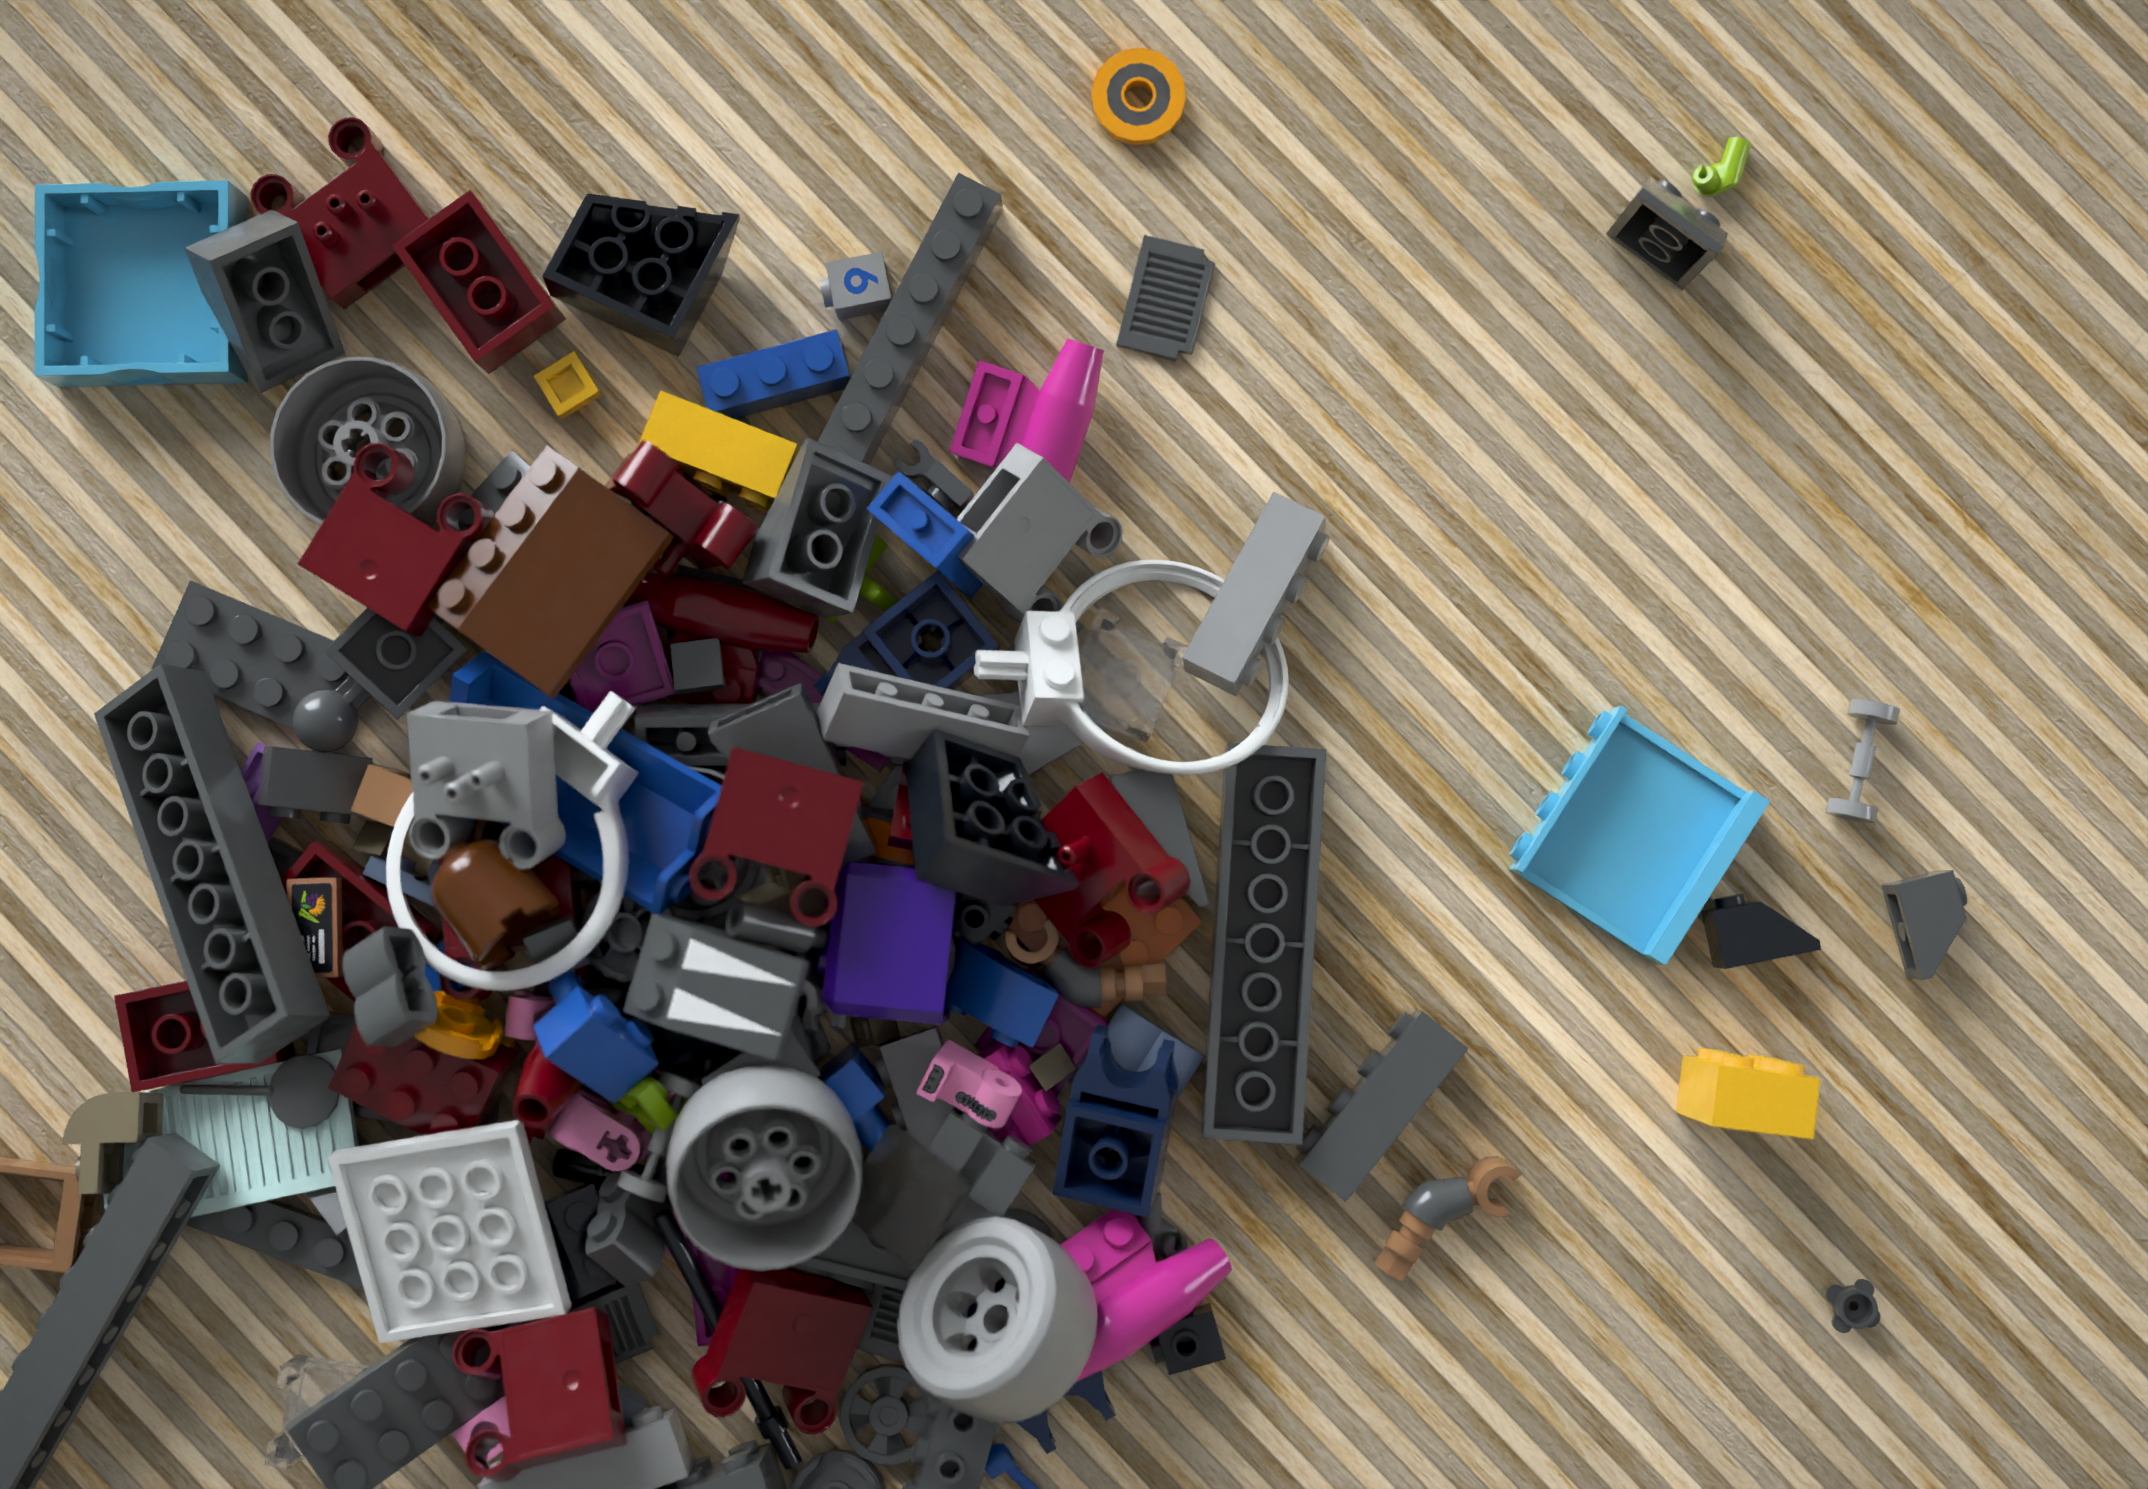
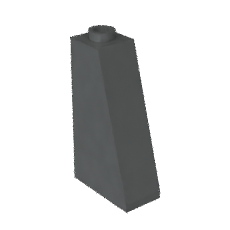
[708,682,876,868]

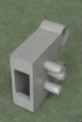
[955,443,1123,623]
[407,701,566,869]

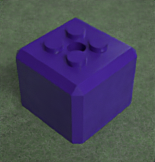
[818,862,956,1025]

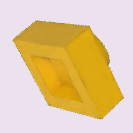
[534,351,602,419]

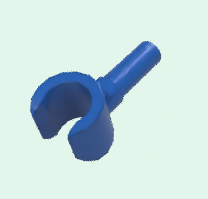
[985,1443,1040,1489]

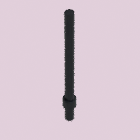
[652,1208,802,1469]

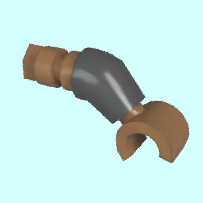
[1005,919,1167,1008]
[1374,1156,1523,1283]

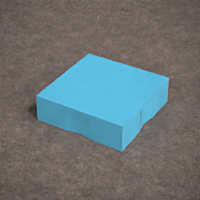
[35,180,248,387]

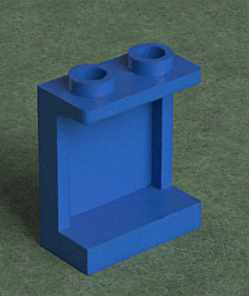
[867,471,983,598]

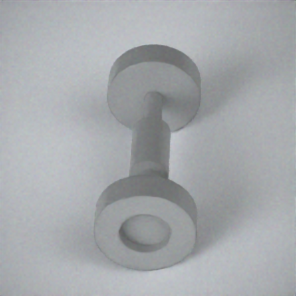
[1826,699,1900,823]
[617,1070,704,1202]

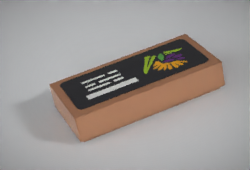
[287,878,343,978]

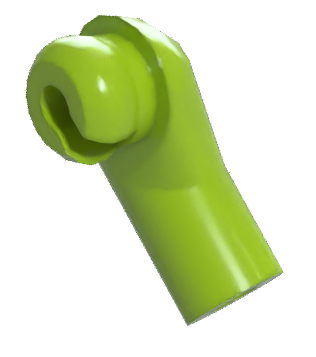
[1692,137,1751,197]

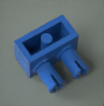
[533,971,659,1103]
[817,1042,900,1163]

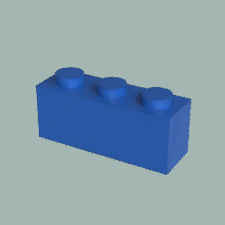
[696,329,851,419]

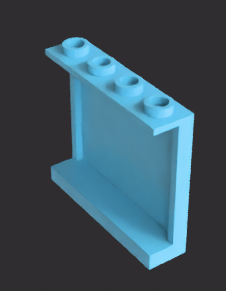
[1509,705,1770,966]

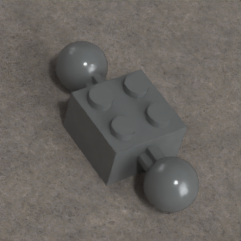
[293,608,468,752]

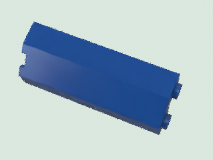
[449,651,722,914]

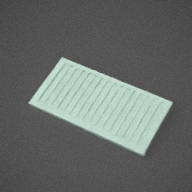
[103,1049,359,1218]

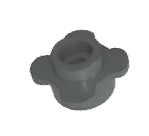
[1826,1279,1880,1333]

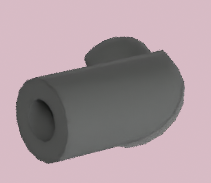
[1138,1193,1188,1259]

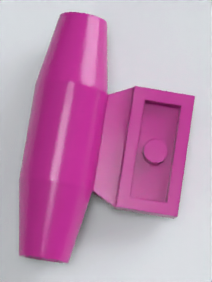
[949,338,1104,483]
[1060,1209,1232,1383]

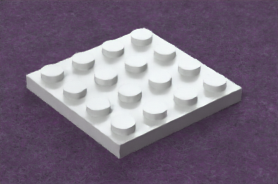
[327,1120,572,1343]

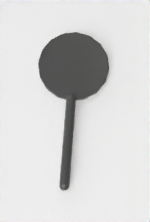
[179,1054,340,1129]

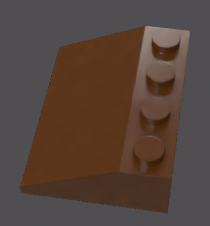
[426,445,674,699]

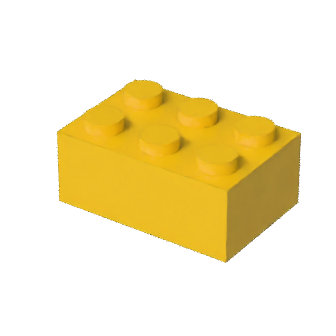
[638,390,800,514]
[1676,1048,1821,1139]

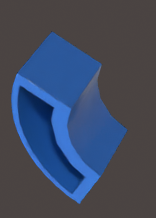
[944,936,1059,1047]

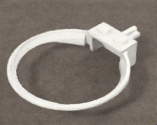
[974,560,1289,775]
[386,691,639,991]

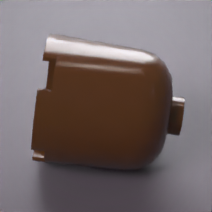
[431,839,561,969]

